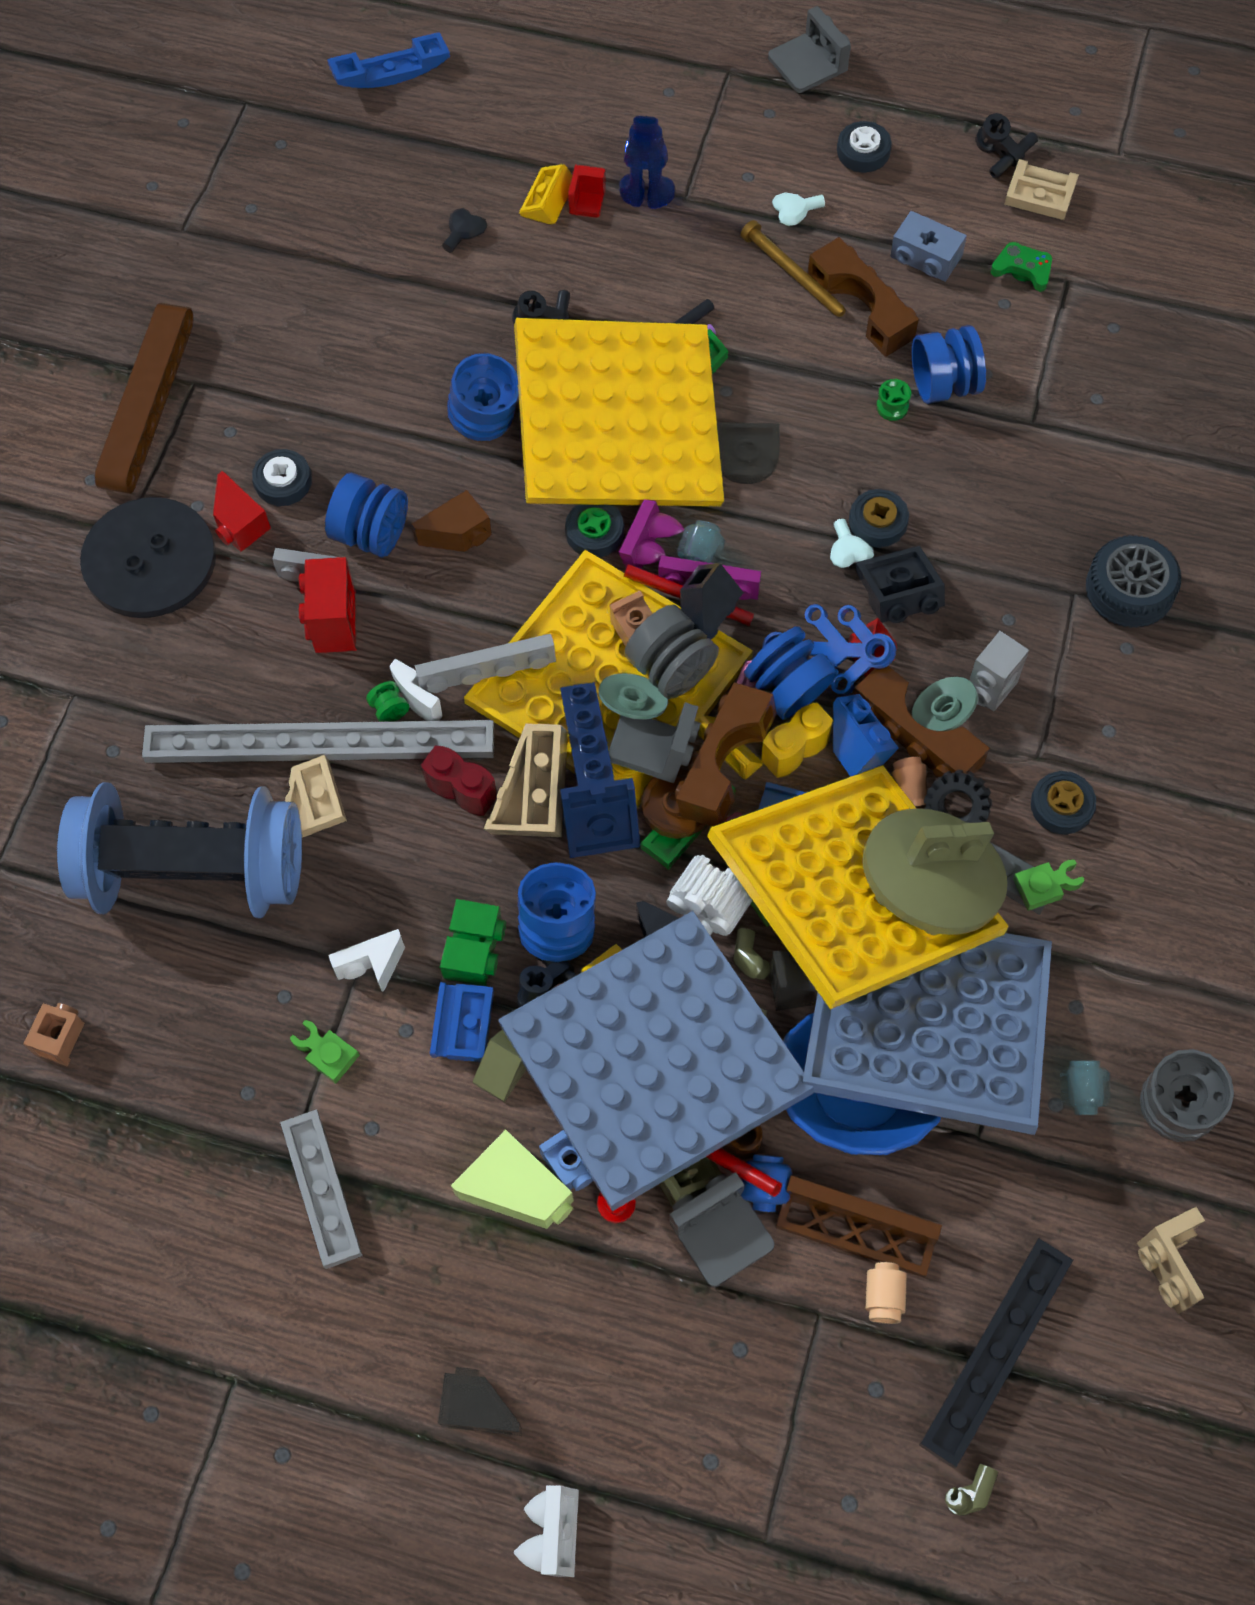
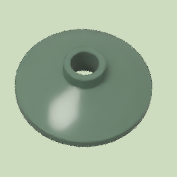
[599,673,668,719]
[912,677,978,731]

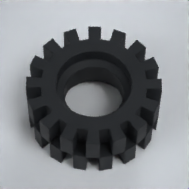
[924,770,992,823]

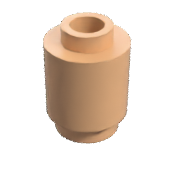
[866,1262,907,1324]

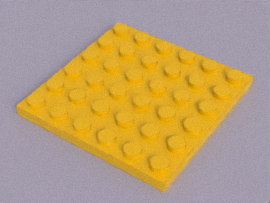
[514,318,724,507]
[464,550,753,808]
[707,765,1009,1010]

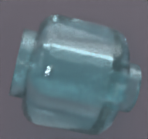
[677,520,725,564]
[1060,1061,1111,1115]

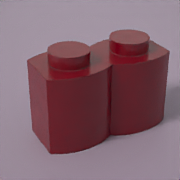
[421,745,497,816]

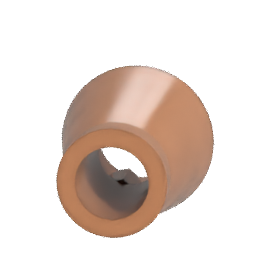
[891,757,927,809]

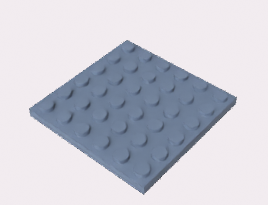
[498,911,814,1211]
[802,933,1052,1135]

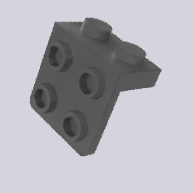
[768,6,851,93]
[609,702,701,783]
[670,1172,775,1287]

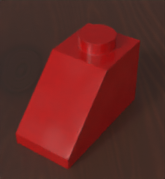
[213,471,271,552]

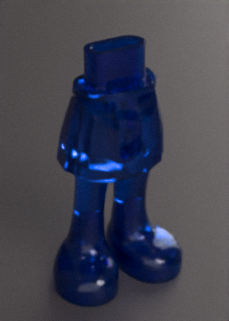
[619,116,676,209]

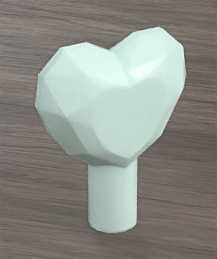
[772,193,825,226]
[830,519,874,568]

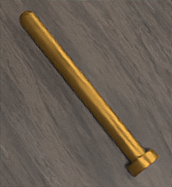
[740,220,846,317]

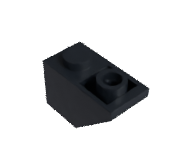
[680,563,744,640]

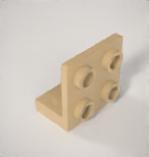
[1137,1207,1205,1314]

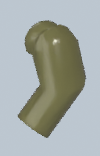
[734,928,770,979]
[945,1464,999,1516]

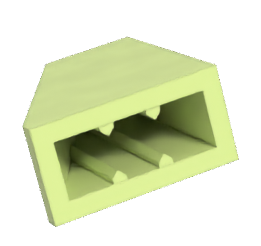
[451,1130,574,1229]

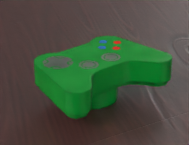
[991,242,1052,292]

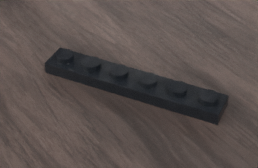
[919,1238,1073,1469]

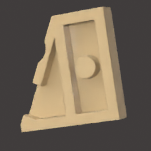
[285,755,347,838]

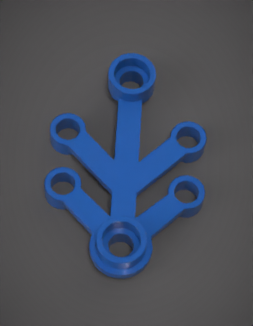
[763,604,896,696]

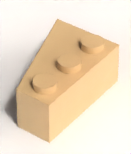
[484,724,568,837]

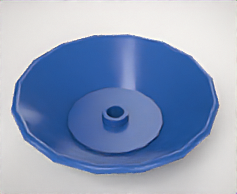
[783,1013,941,1155]

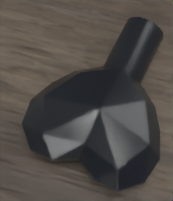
[442,208,488,253]

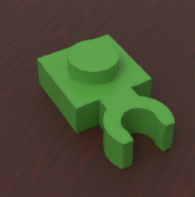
[1013,860,1085,911]
[290,1020,360,1084]

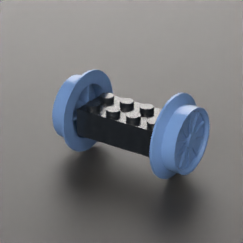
[57,782,302,918]

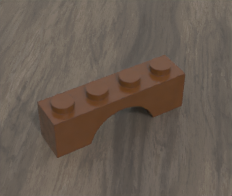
[808,237,919,357]
[854,666,990,778]
[675,682,777,827]

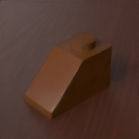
[411,490,492,552]

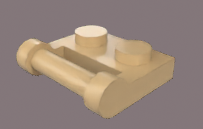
[1004,159,1079,220]

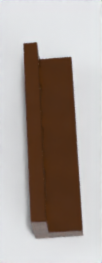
[775,1176,942,1278]

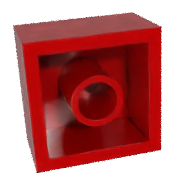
[299,557,356,653]

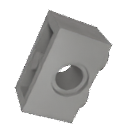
[969,631,1029,711]

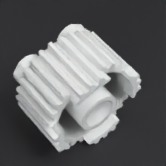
[666,855,752,936]

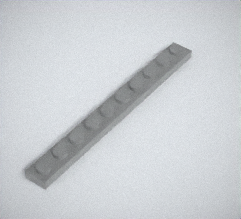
[142,720,494,763]

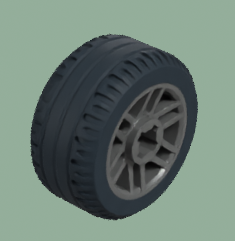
[1086,535,1181,628]

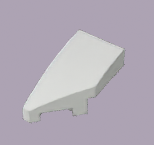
[389,659,443,721]

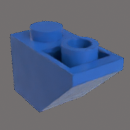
[833,694,898,776]

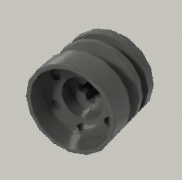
[625,605,719,699]
[1140,1049,1234,1142]

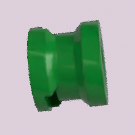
[876,379,911,421]
[366,681,410,722]

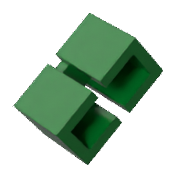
[440,899,506,986]

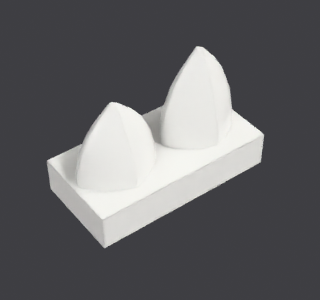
[514,1486,579,1577]

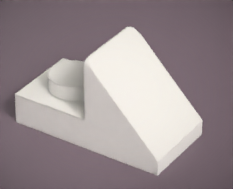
[328,929,405,992]

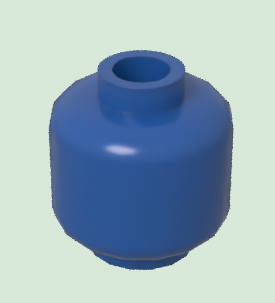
[741,1154,792,1212]

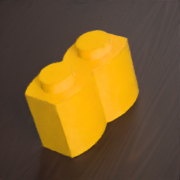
[761,703,833,778]

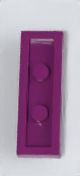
[658,555,761,600]

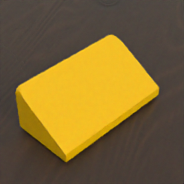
[519,164,572,224]
[698,715,763,780]

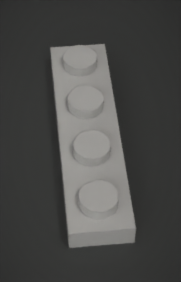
[414,634,556,693]
[280,1109,363,1269]

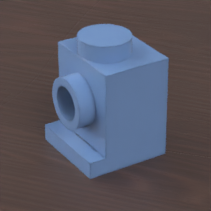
[539,1130,593,1191]

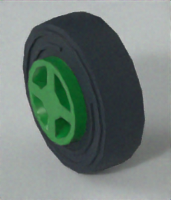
[565,504,625,558]

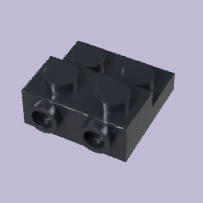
[856,545,945,623]

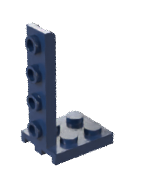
[560,682,641,858]

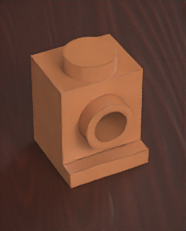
[610,591,653,646]
[23,1003,85,1066]

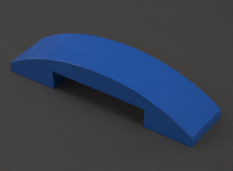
[327,32,450,88]

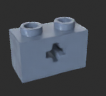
[890,211,967,282]

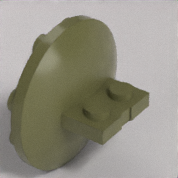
[863,808,1008,935]

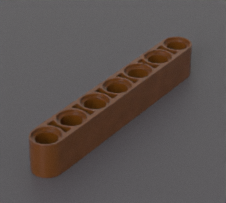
[95,303,194,494]

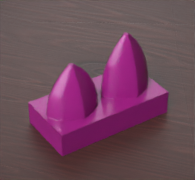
[619,499,684,569]

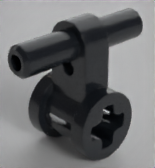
[975,113,1038,178]
[512,290,571,323]
[517,956,577,1007]

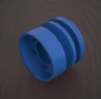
[912,325,986,404]
[447,353,519,441]
[325,472,408,558]
[744,626,839,720]
[518,862,596,962]

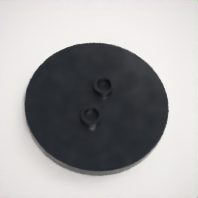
[80,497,216,618]

